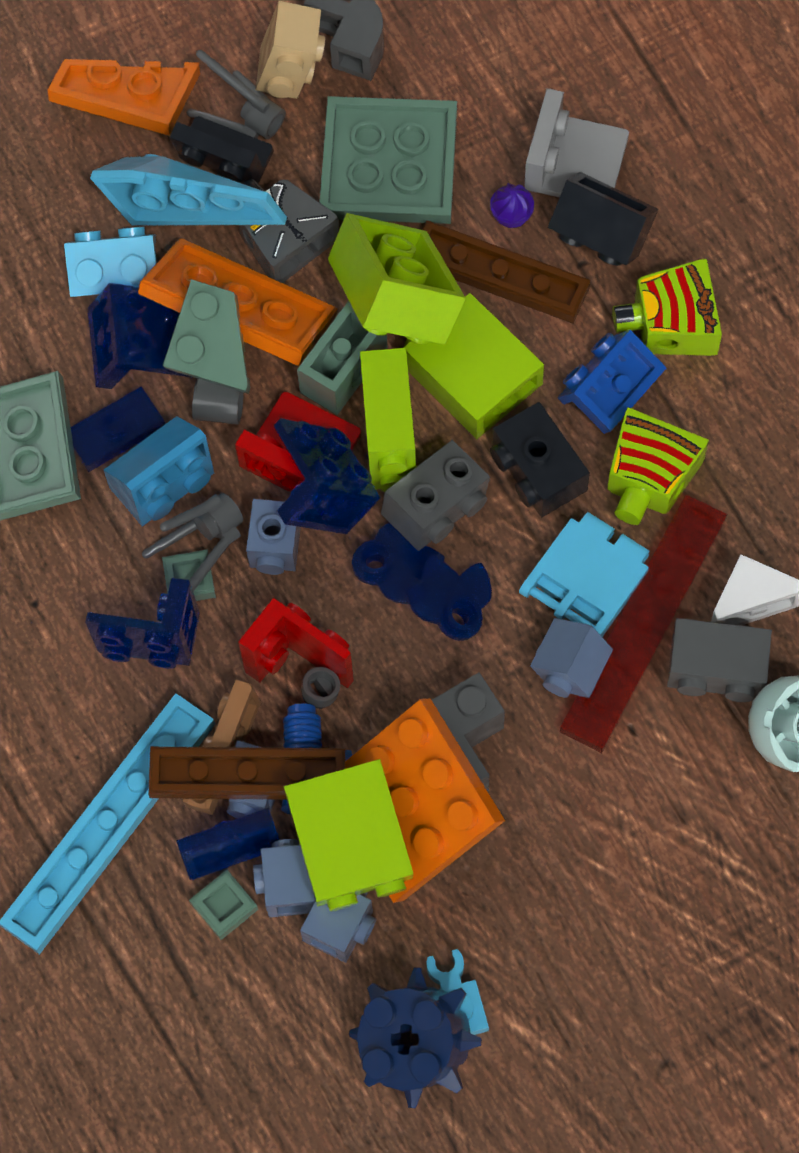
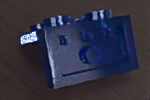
[87,283,191,389]
[274,418,381,534]
[85,578,200,669]

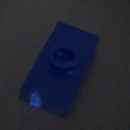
[71,386,165,472]
[176,808,279,880]

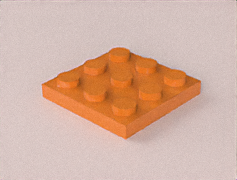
[345,698,505,903]

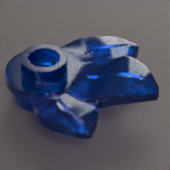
[352,523,445,604]
[406,554,492,641]

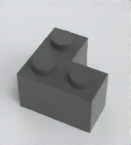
[432,672,505,792]

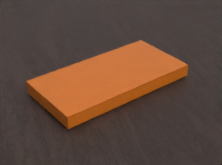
[138,238,338,366]

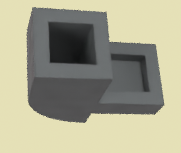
[304,0,384,81]

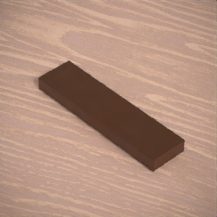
[423,220,591,324]
[149,747,345,800]

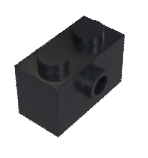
[548,172,659,266]
[490,402,590,518]

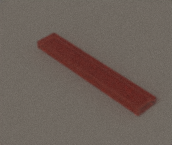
[560,495,728,753]

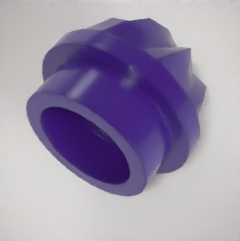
[490,183,534,228]

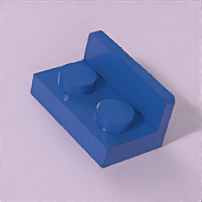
[557,330,667,434]

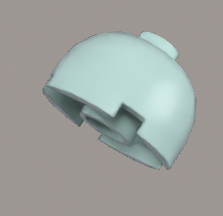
[748,676,799,772]

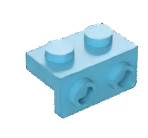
[64,226,157,297]

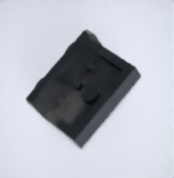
[170,116,274,184]

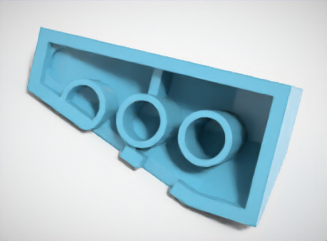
[90,154,287,226]

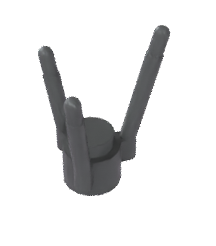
[187,50,286,139]
[142,493,243,602]

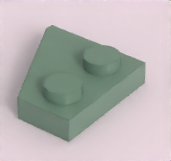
[163,279,251,394]

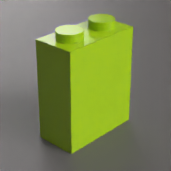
[403,293,544,439]
[360,348,416,492]
[284,759,414,912]

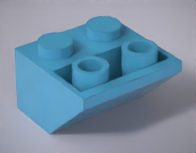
[104,416,214,527]

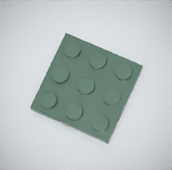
[320,96,457,224]

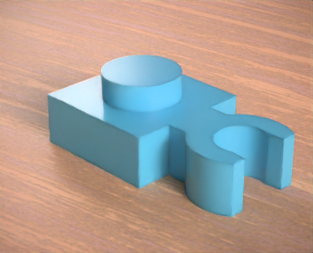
[427,949,489,1035]

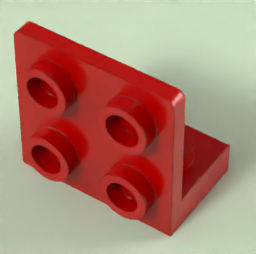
[235,392,362,506]
[238,598,354,688]

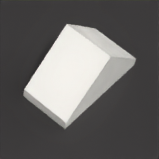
[711,555,799,626]

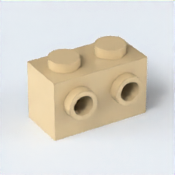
[256,1,325,99]

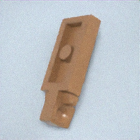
[183,680,261,815]

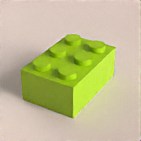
[328,213,466,345]

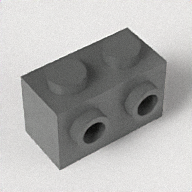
[381,440,490,551]
[667,618,772,702]

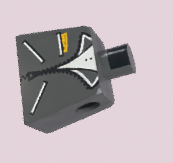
[238,179,339,283]

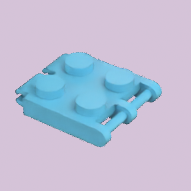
[519,512,650,637]

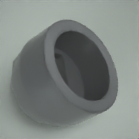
[301,667,340,709]

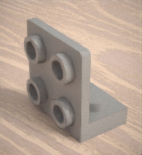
[525,88,629,197]

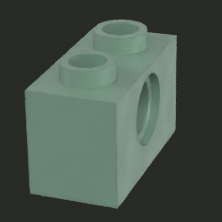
[297,301,388,415]

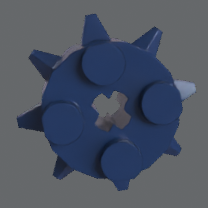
[349,967,482,1108]

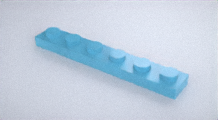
[0,693,215,955]

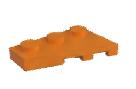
[48,59,200,136]

